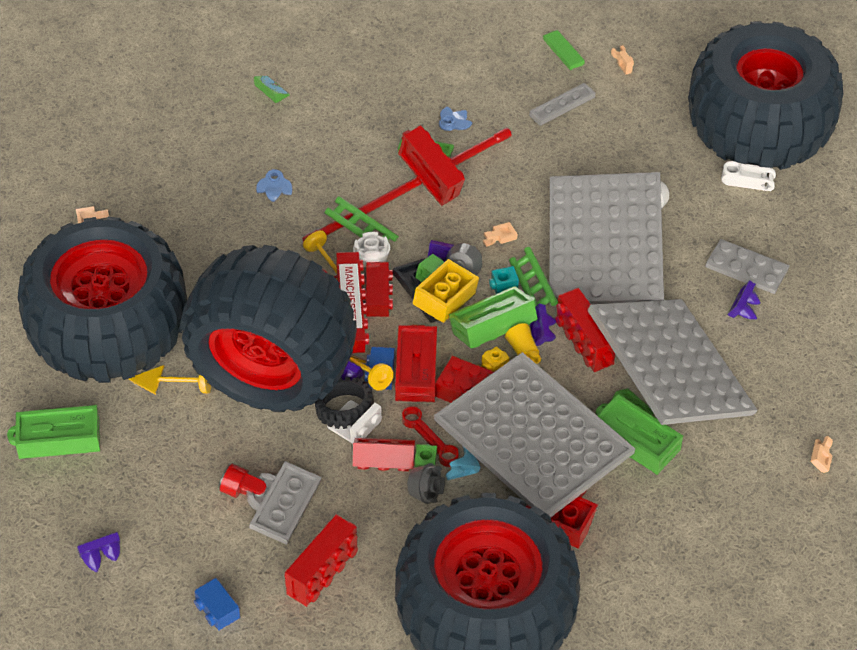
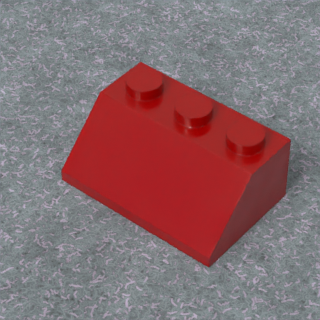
[526,496,598,549]

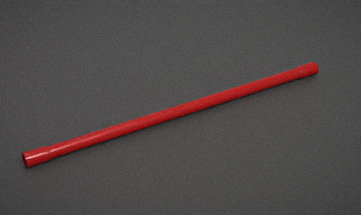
[302,127,512,242]

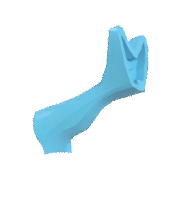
[446,446,480,480]

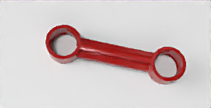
[402,406,459,467]

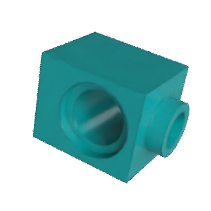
[489,266,519,294]

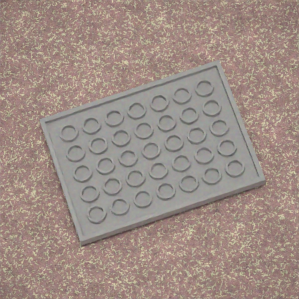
[549,172,664,306]
[588,299,757,425]
[434,352,635,517]

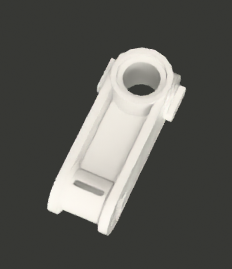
[721,161,776,191]

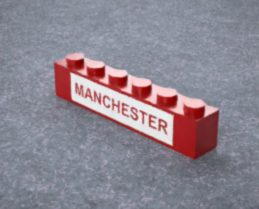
[336,252,369,353]

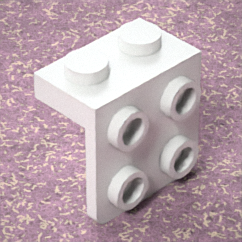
[327,401,382,444]

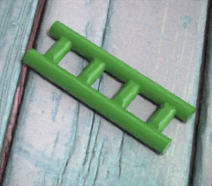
[324,196,399,242]
[509,247,558,306]

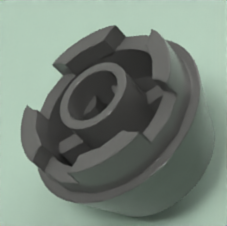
[446,243,482,276]
[407,463,445,504]

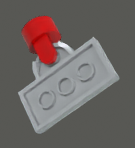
[219,461,322,545]

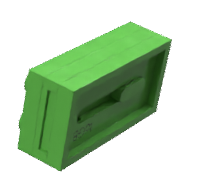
[449,286,537,348]
[595,394,683,475]
[7,405,100,459]

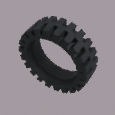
[315,377,374,429]

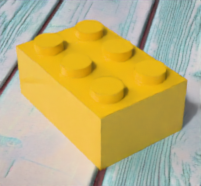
[413,259,479,323]

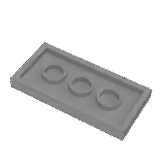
[705,239,790,294]

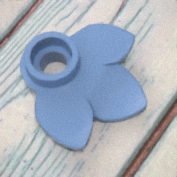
[439,107,472,131]
[256,169,292,202]

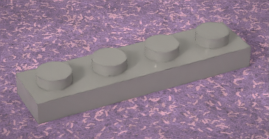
[529,83,595,126]

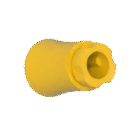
[505,323,541,364]

